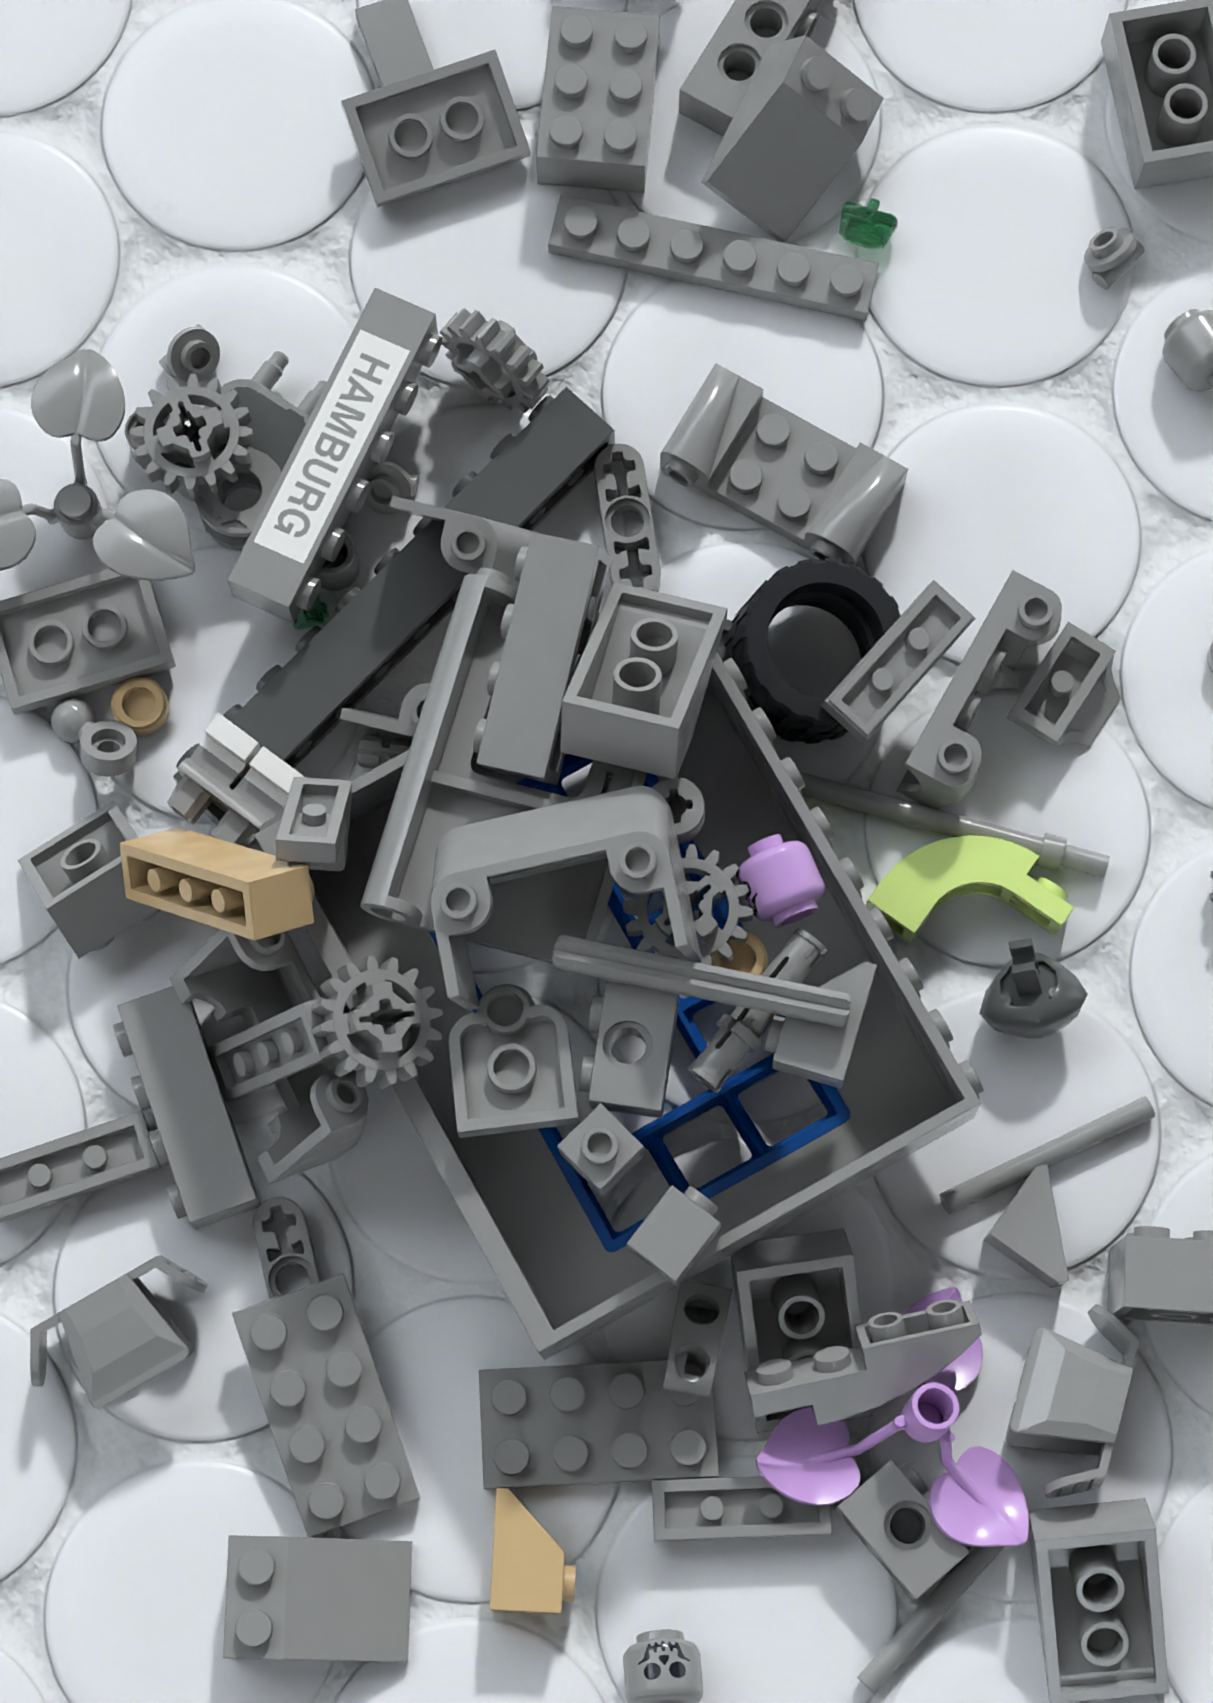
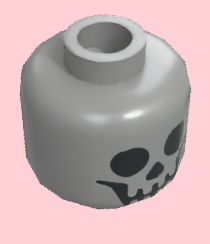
[623,1629,703,1703]

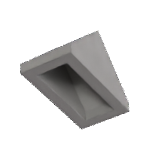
[983,1165,1069,1288]

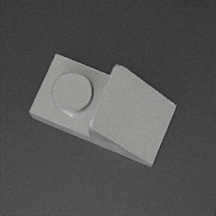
[275,777,352,871]

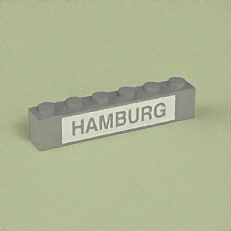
[227,288,442,624]

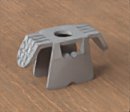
[30,1255,208,1409]
[1005,1304,1140,1498]

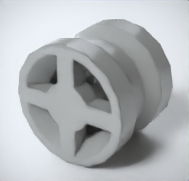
[652,777,705,845]

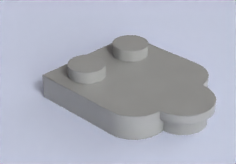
[448,984,579,1138]

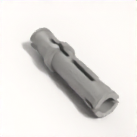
[687,928,828,1093]

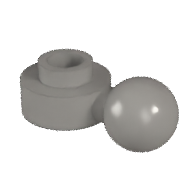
[51,698,137,776]

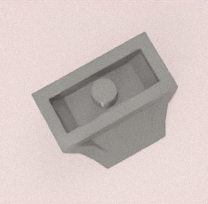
[1007,621,1121,747]

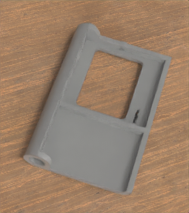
[360,568,647,964]

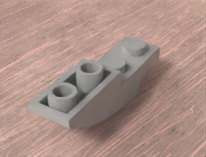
[744,1300,982,1426]

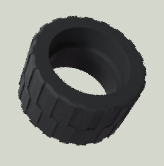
[723,558,901,744]

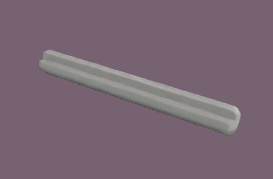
[552,935,852,1027]

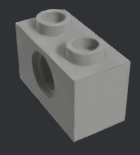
[579,981,680,1118]
[834,1460,970,1600]

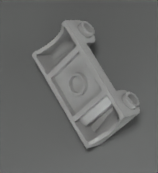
[660,363,908,566]
[896,570,1062,809]

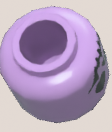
[737,834,825,928]

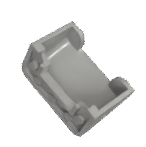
[170,929,369,1184]

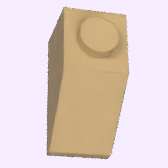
[489,1488,576,1614]

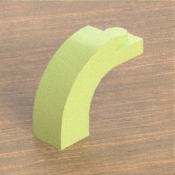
[866,835,1074,944]

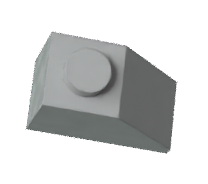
[764,962,877,1089]

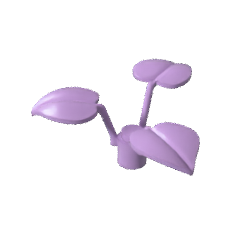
[756,1287,1029,1547]

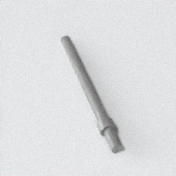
[800,772,1110,878]

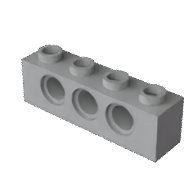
[679,0,822,137]

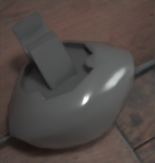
[979,938,1088,1039]

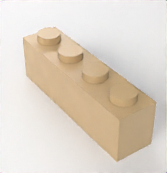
[119,827,315,941]

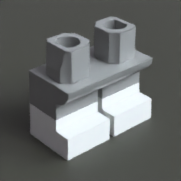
[167,713,305,847]

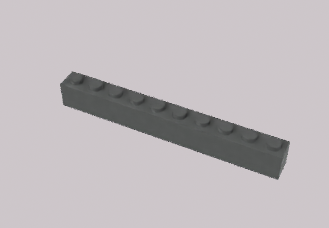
[173,387,615,825]

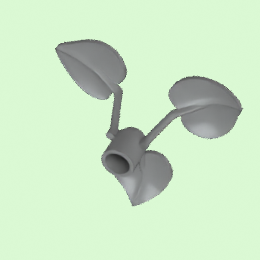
[0,349,195,581]

